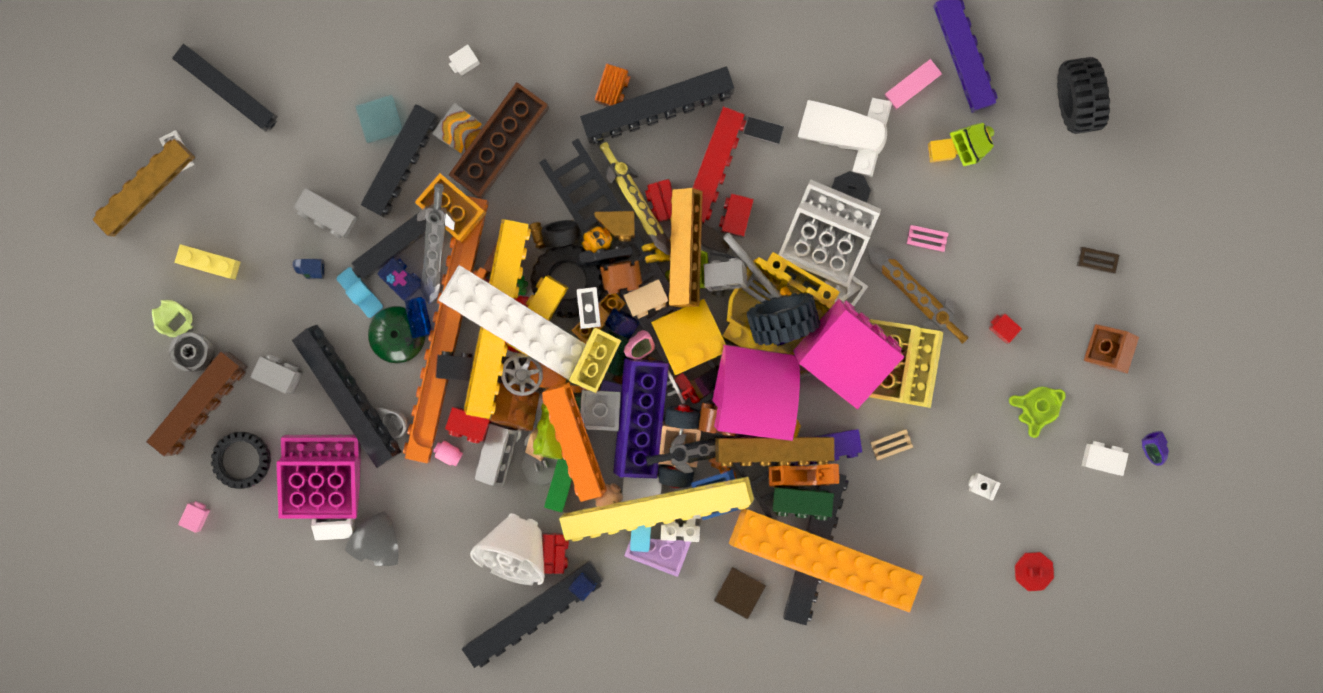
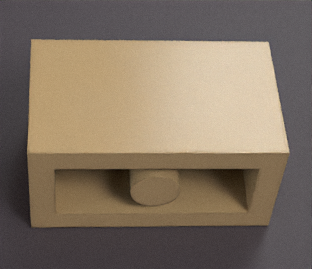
[623,280,668,319]

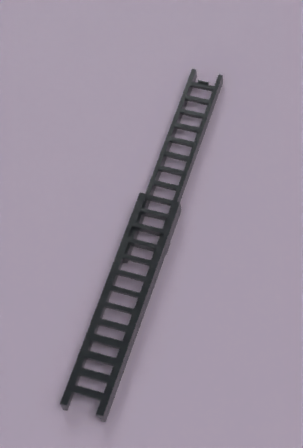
[539,138,792,518]

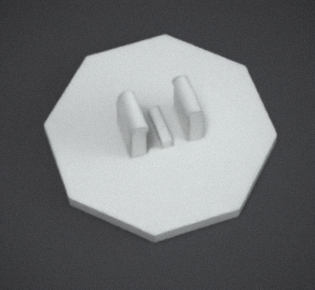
[667,370,685,404]

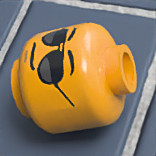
[582,226,612,253]

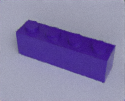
[790,429,862,466]

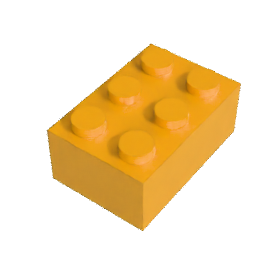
[415,173,487,242]

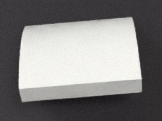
[778,180,881,288]

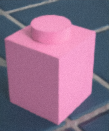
[178,501,210,533]

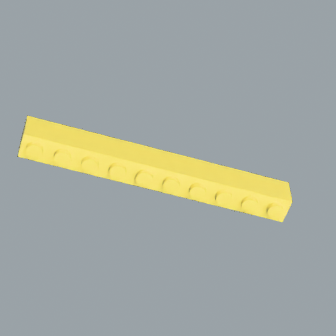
[559,477,754,542]

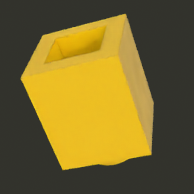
[928,138,958,163]

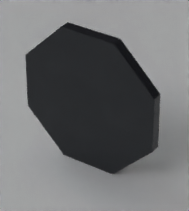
[831,171,871,203]

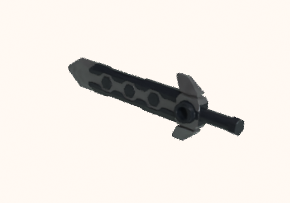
[646,434,767,474]

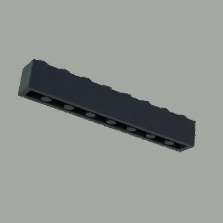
[292,325,402,468]
[783,474,849,626]
[462,560,603,668]

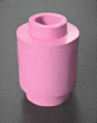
[433,441,463,466]

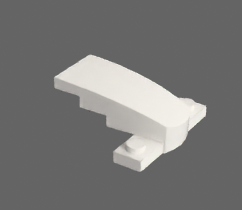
[798,98,892,177]

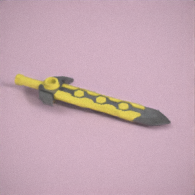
[599,142,670,255]

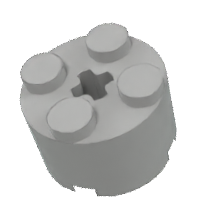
[169,332,214,371]

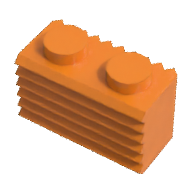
[594,64,631,106]

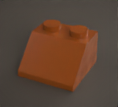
[1084,324,1139,374]

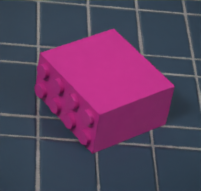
[793,299,904,409]

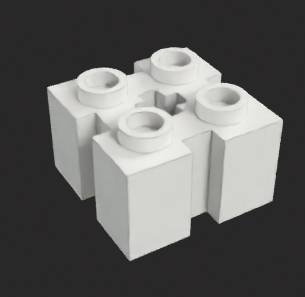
[661,514,701,542]

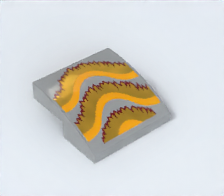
[432,103,484,155]

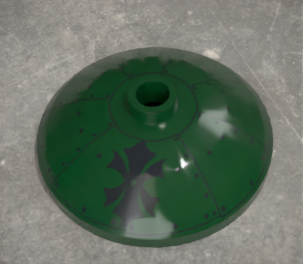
[368,306,426,363]

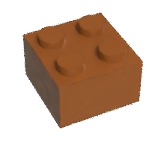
[490,383,540,431]

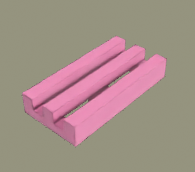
[906,225,948,252]

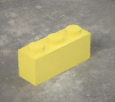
[174,244,241,280]

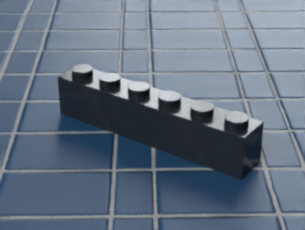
[360,104,439,218]
[435,351,532,386]

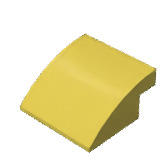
[869,319,944,408]

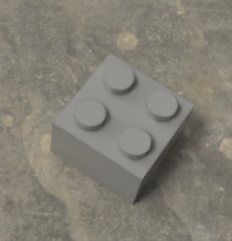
[250,355,303,394]

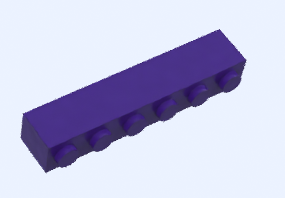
[933,0,998,113]

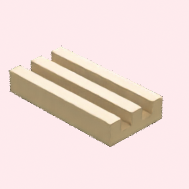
[870,429,913,461]

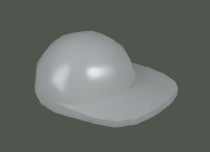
[375,408,408,439]

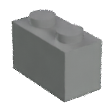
[704,258,747,291]

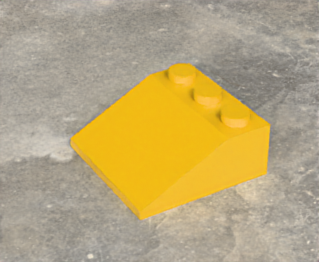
[651,299,726,375]

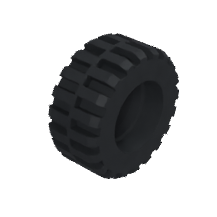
[1057,57,1110,134]
[530,244,604,318]

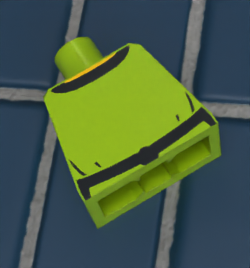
[950,122,994,166]

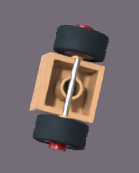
[658,404,701,488]

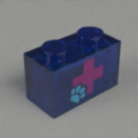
[377,258,421,302]

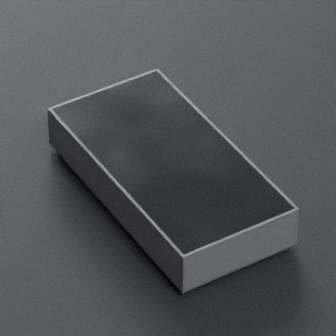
[743,116,785,145]

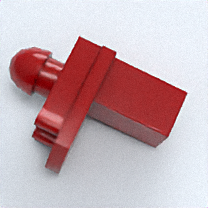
[674,372,700,404]

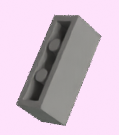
[293,188,358,238]
[475,424,519,487]

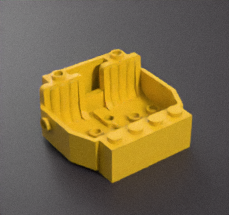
[722,252,840,355]

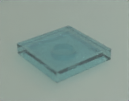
[355,95,402,143]

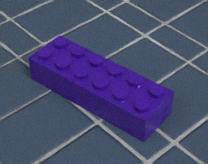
[613,358,669,479]

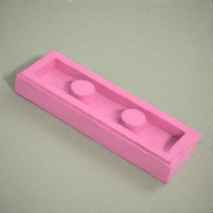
[885,59,942,109]

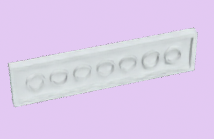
[438,265,586,379]

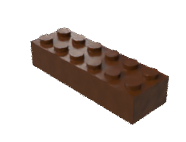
[448,82,549,199]
[146,351,248,457]

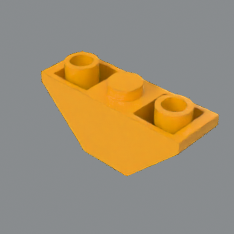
[571,293,626,344]

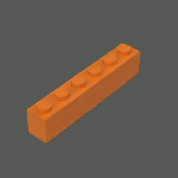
[542,382,607,502]

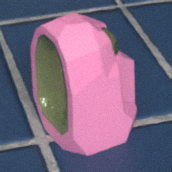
[624,330,655,360]

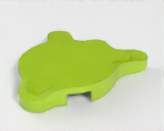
[1009,387,1066,438]

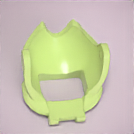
[152,300,193,337]

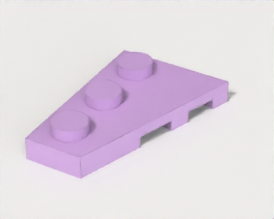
[624,539,691,577]

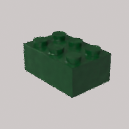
[772,487,834,520]

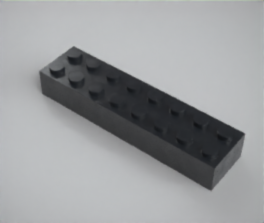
[580,66,735,145]

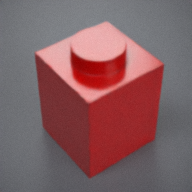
[989,313,1022,344]

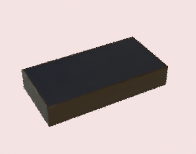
[690,365,719,399]

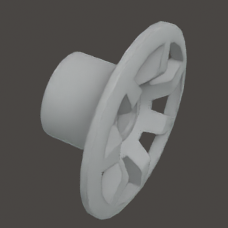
[501,353,543,396]

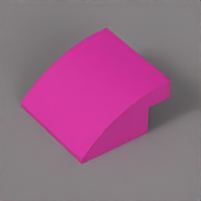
[712,345,800,441]
[277,435,361,519]

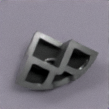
[345,512,399,566]

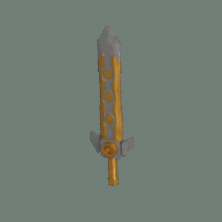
[868,247,969,344]

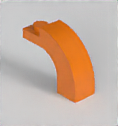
[769,464,839,487]

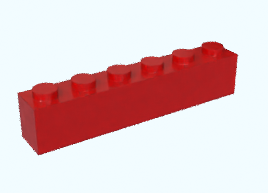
[692,106,746,224]

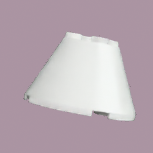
[470,513,545,585]

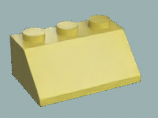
[569,327,621,393]

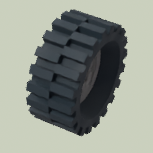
[746,293,820,345]

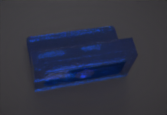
[404,297,432,338]

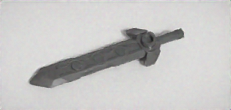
[417,183,455,304]

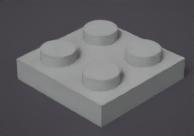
[580,390,621,431]

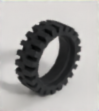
[211,432,271,489]

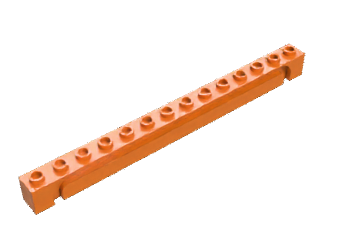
[403,196,489,463]

